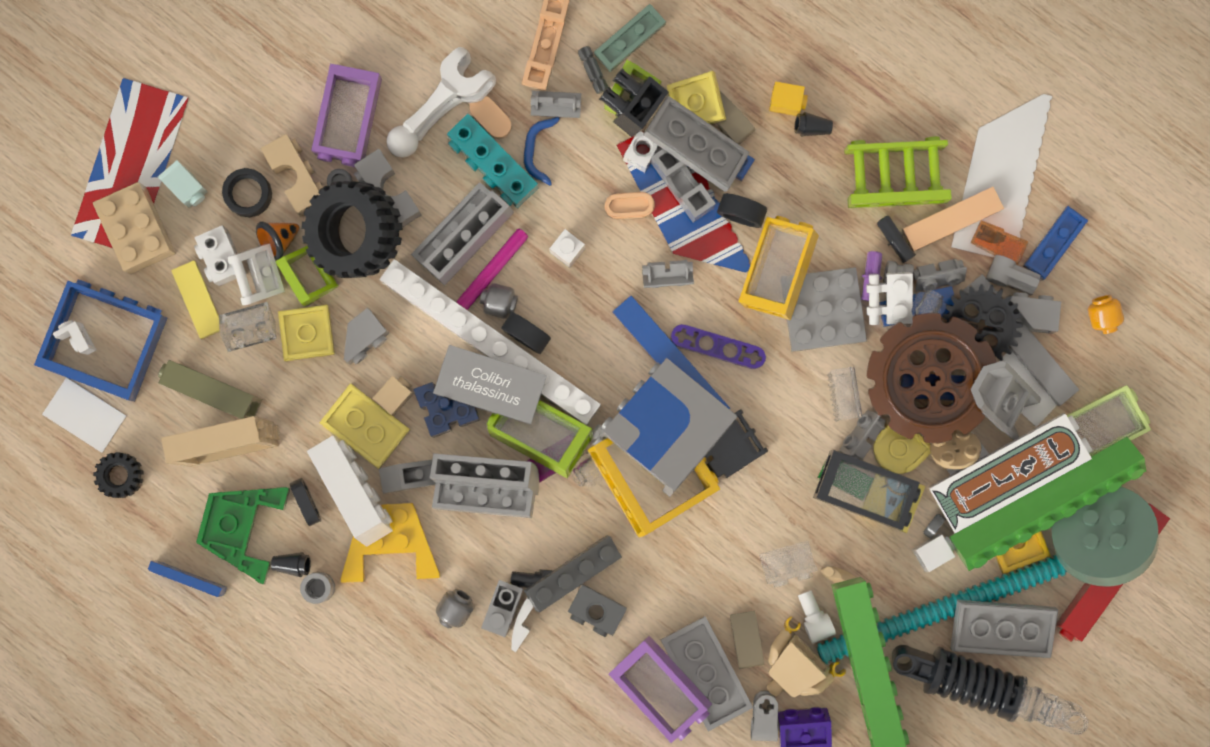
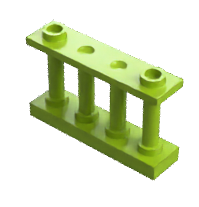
[844,136,952,208]

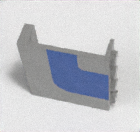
[600,358,737,497]

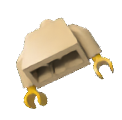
[767,617,846,697]

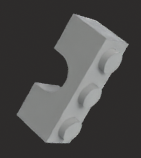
[354,149,421,227]
[651,149,716,223]

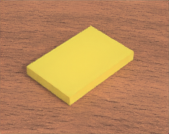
[319,383,410,469]

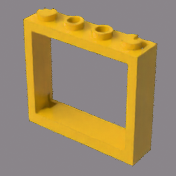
[587,438,720,537]

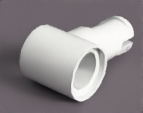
[798,590,836,644]

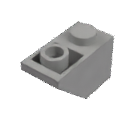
[1009,292,1061,334]
[344,308,389,365]
[481,580,523,637]

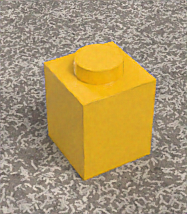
[769,81,808,116]

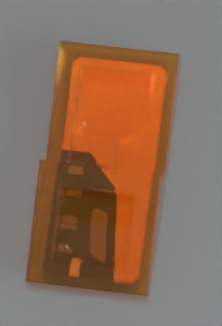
[971,220,1028,265]

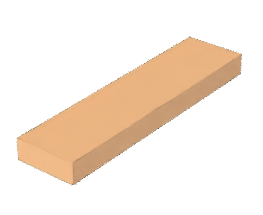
[902,187,1004,252]

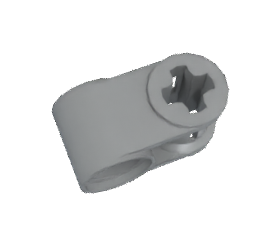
[751,690,778,742]

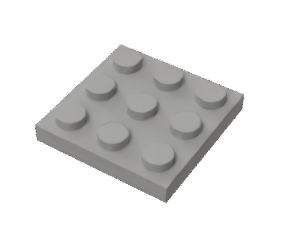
[781,267,867,352]

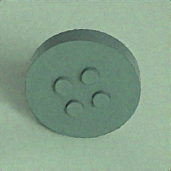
[1052,487,1159,586]

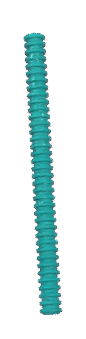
[816,554,1070,665]

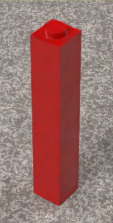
[1056,503,1171,642]

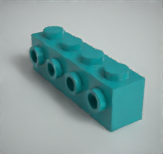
[447,114,539,209]

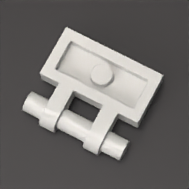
[866,272,913,325]

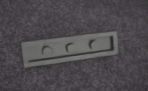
[524,535,622,613]

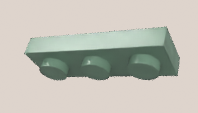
[594,4,666,72]

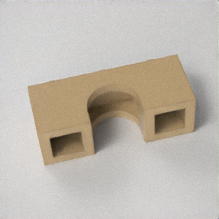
[260,134,323,217]

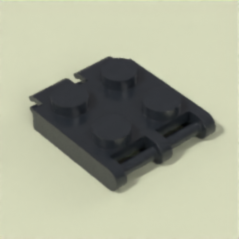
[705,409,768,478]

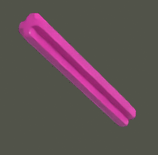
[456,229,528,310]

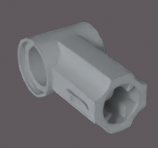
[986,255,1041,295]

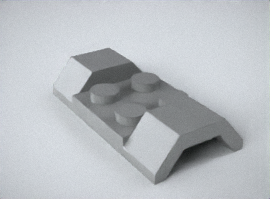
[971,361,1041,440]

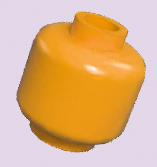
[1087,295,1124,334]

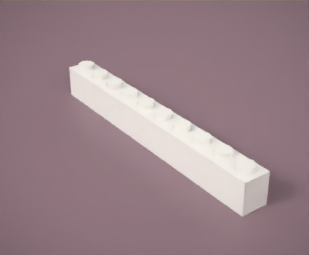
[379,259,601,426]

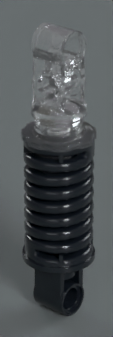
[892,645,1088,735]

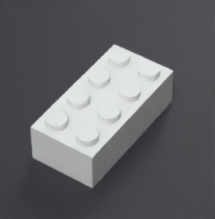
[307,435,393,546]

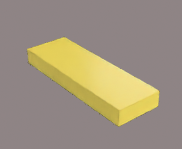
[171,261,225,339]

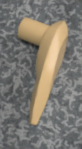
[819,566,856,583]

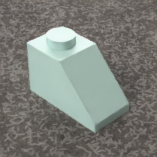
[158,160,208,208]

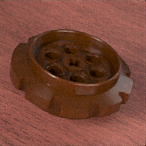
[867,313,997,443]

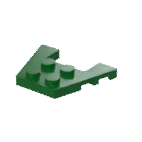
[196,487,290,585]

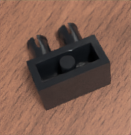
[599,68,669,137]

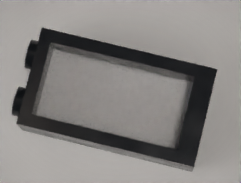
[813,450,921,530]

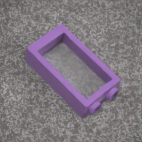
[311,63,382,167]
[608,635,712,743]

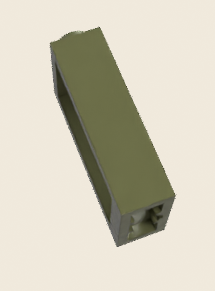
[158,360,263,419]

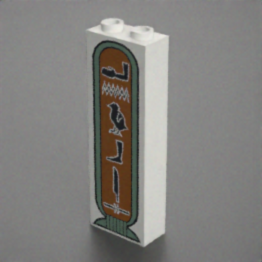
[929,413,1093,533]

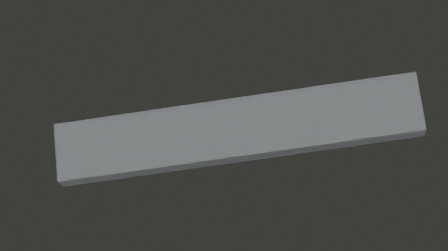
[963,274,1079,406]

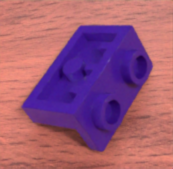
[778,707,832,747]

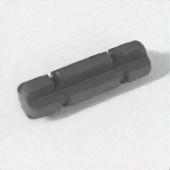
[578,46,608,94]

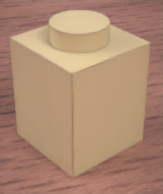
[372,376,414,416]

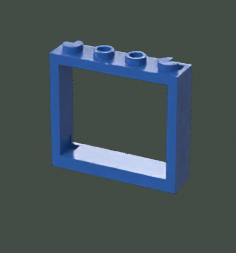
[34,279,168,402]

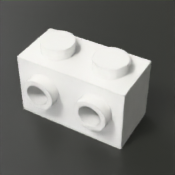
[194,225,247,286]

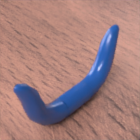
[524,117,560,186]

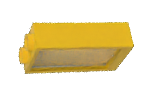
[738,216,819,320]

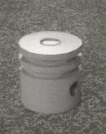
[300,572,335,604]

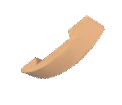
[522,0,570,91]

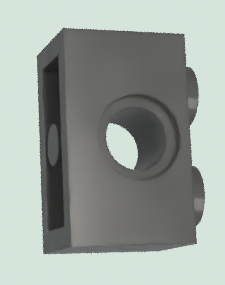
[568,584,627,637]

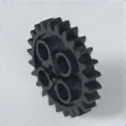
[941,284,1023,361]

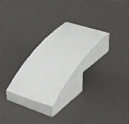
[511,597,533,652]

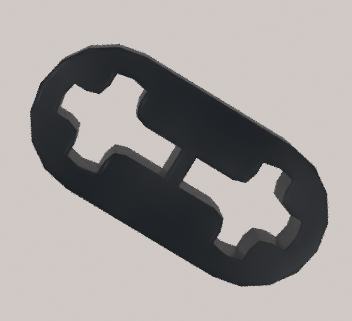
[290,478,322,526]

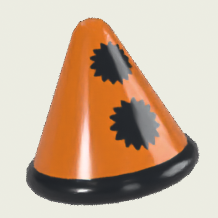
[256,221,299,261]

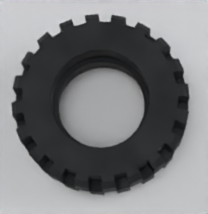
[301,181,403,278]

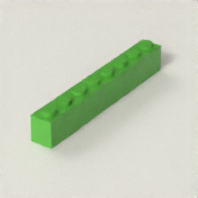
[950,437,1147,571]
[831,577,910,747]

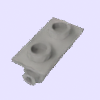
[531,91,581,118]
[913,258,967,292]
[642,260,694,288]
[839,410,886,460]

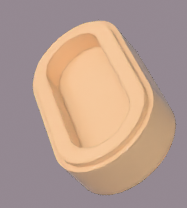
[469,96,512,139]
[605,192,655,220]

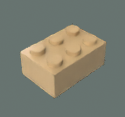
[93,182,176,275]

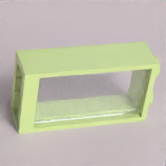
[1066,385,1151,457]

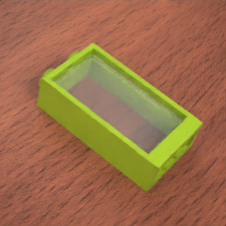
[487,400,594,479]

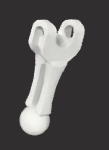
[386,47,496,158]

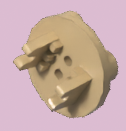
[930,430,981,470]

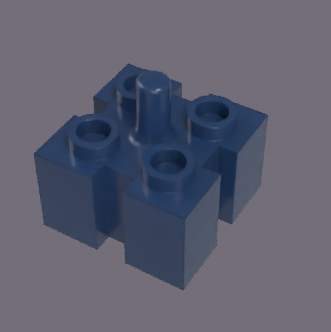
[413,382,480,438]

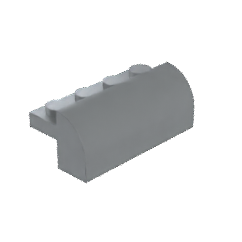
[411,182,514,286]
[430,453,539,518]

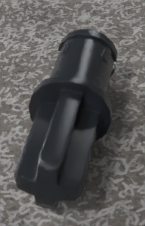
[877,216,916,263]

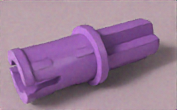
[861,251,882,301]

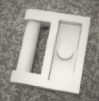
[227,244,285,305]

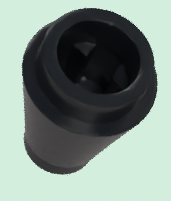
[794,112,833,137]
[271,552,311,577]

